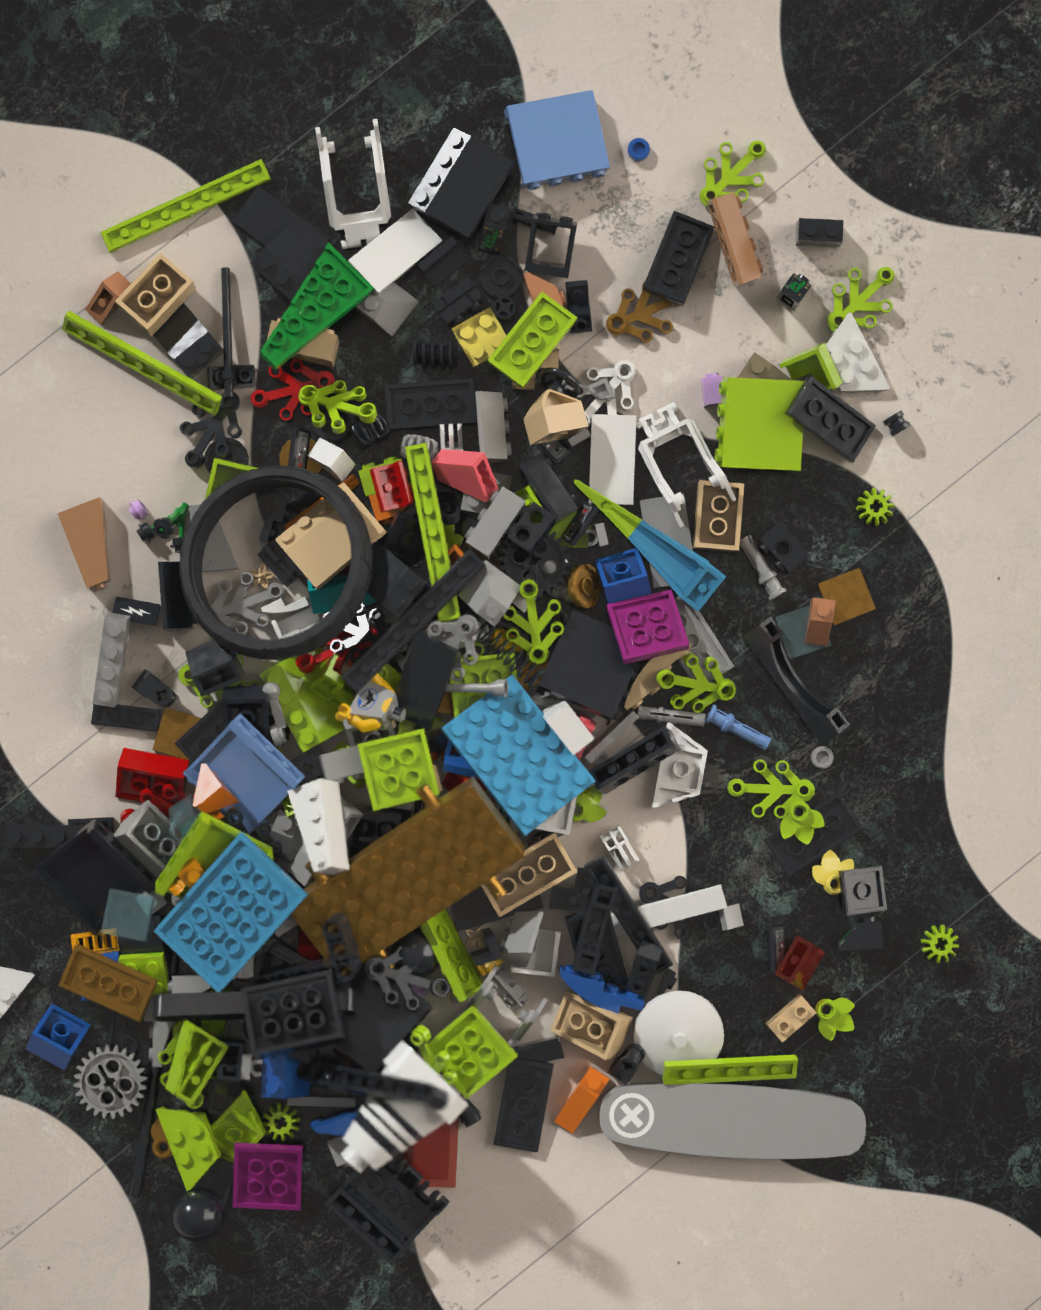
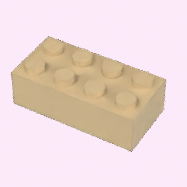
[481,833,577,917]

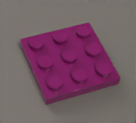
[607,590,690,664]
[233,1143,303,1211]

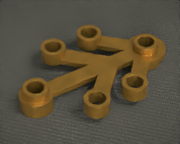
[606,281,687,343]

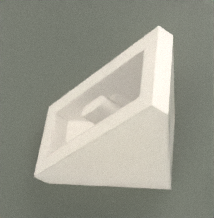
[307,438,355,482]

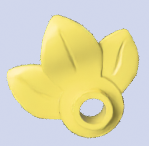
[812,850,854,895]

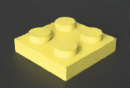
[452,307,506,368]

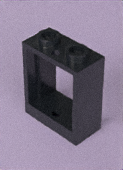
[524,212,577,278]

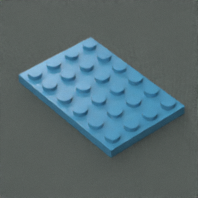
[441,674,595,836]
[154,832,308,992]

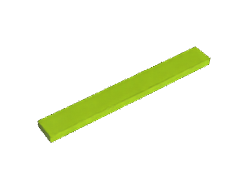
[100,159,271,253]
[62,311,222,416]
[405,443,461,623]

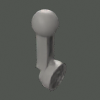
[262,682,287,747]

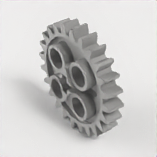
[74,1044,148,1119]

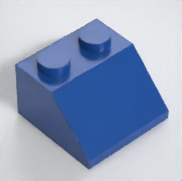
[595,548,652,604]
[25,1004,91,1070]
[261,1054,312,1099]

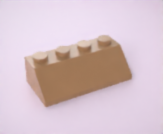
[706,192,763,286]

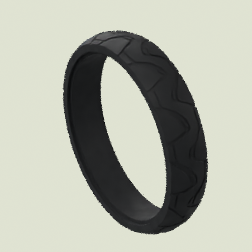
[179,466,373,660]

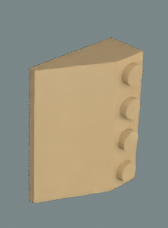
[275,482,387,590]

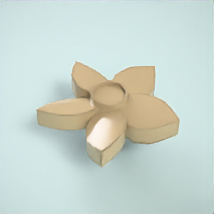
[249,563,275,589]
[465,925,485,950]

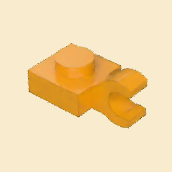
[169,857,206,896]

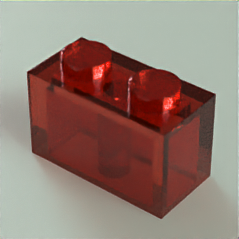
[775,935,825,991]

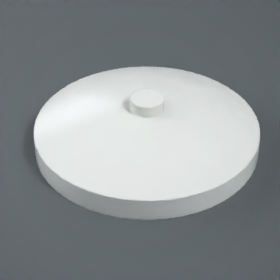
[634,991,724,1075]

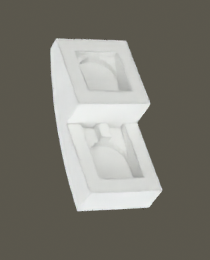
[261,597,310,614]

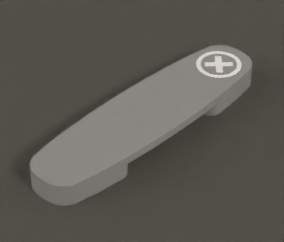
[599,1082,866,1159]

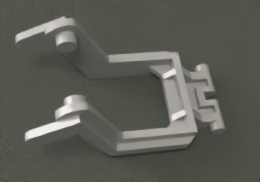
[441,965,548,1076]

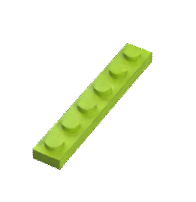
[662,1055,798,1085]

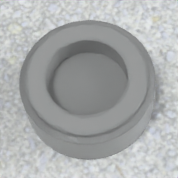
[811,746,834,769]

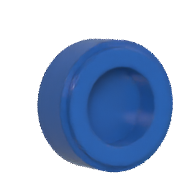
[627,138,650,161]

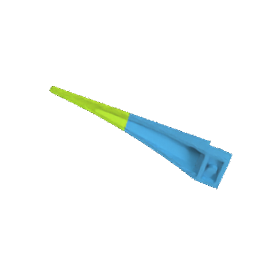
[574,480,726,612]

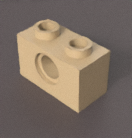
[766,994,816,1042]

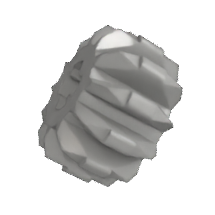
[400,434,438,461]

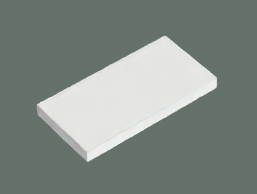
[348,209,443,295]
[589,414,636,505]

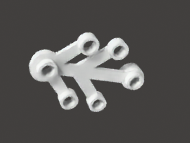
[573,360,636,430]

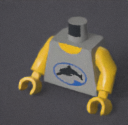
[335,674,406,732]

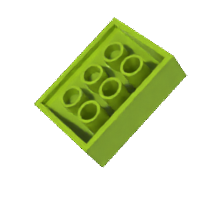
[259,648,345,753]

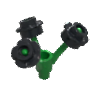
[136,502,189,553]

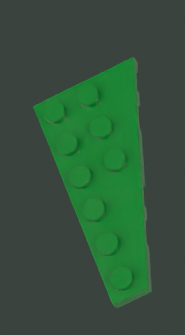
[260,242,374,370]

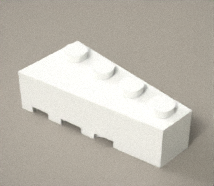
[287,778,349,875]

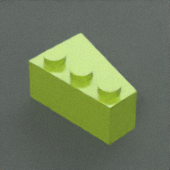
[165,1019,229,1105]

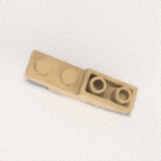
[623,645,692,710]

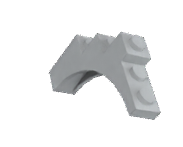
[144,954,256,1067]

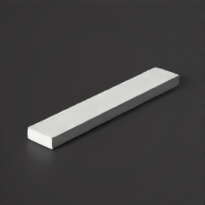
[611,885,727,936]

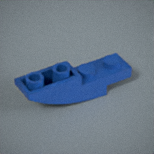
[558,964,645,1013]

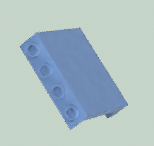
[504,90,610,190]
[183,714,305,834]

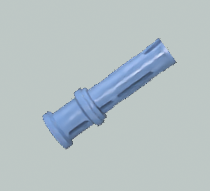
[705,704,771,751]

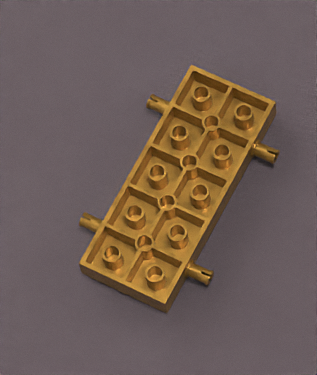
[291,776,525,971]

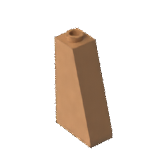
[58,497,111,592]

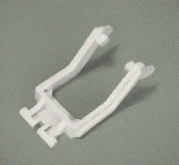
[315,119,391,250]
[636,402,736,528]

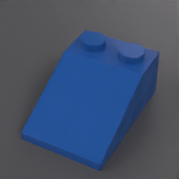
[310,1105,362,1136]

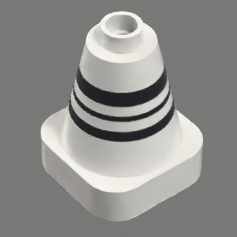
[341,1041,469,1173]

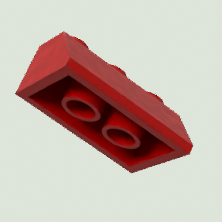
[115,748,189,805]

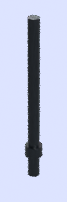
[221,267,235,399]

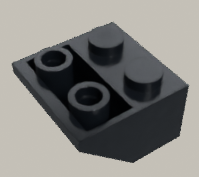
[185,639,245,697]

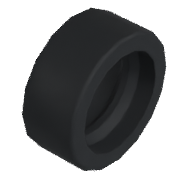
[311,404,354,443]

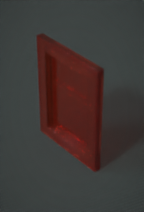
[403,1116,459,1188]

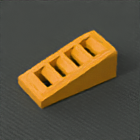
[71,928,119,953]

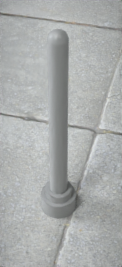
[445,679,509,698]

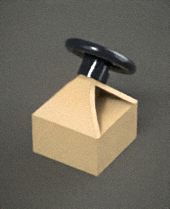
[524,367,588,445]

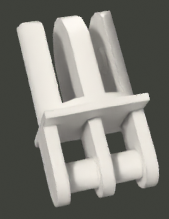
[440,423,463,451]
[599,824,640,872]

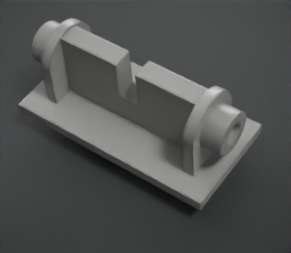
[486,966,529,1012]

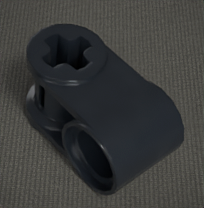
[132,669,176,707]
[607,1043,646,1085]

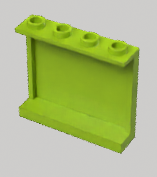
[715,377,804,471]
[156,811,274,899]

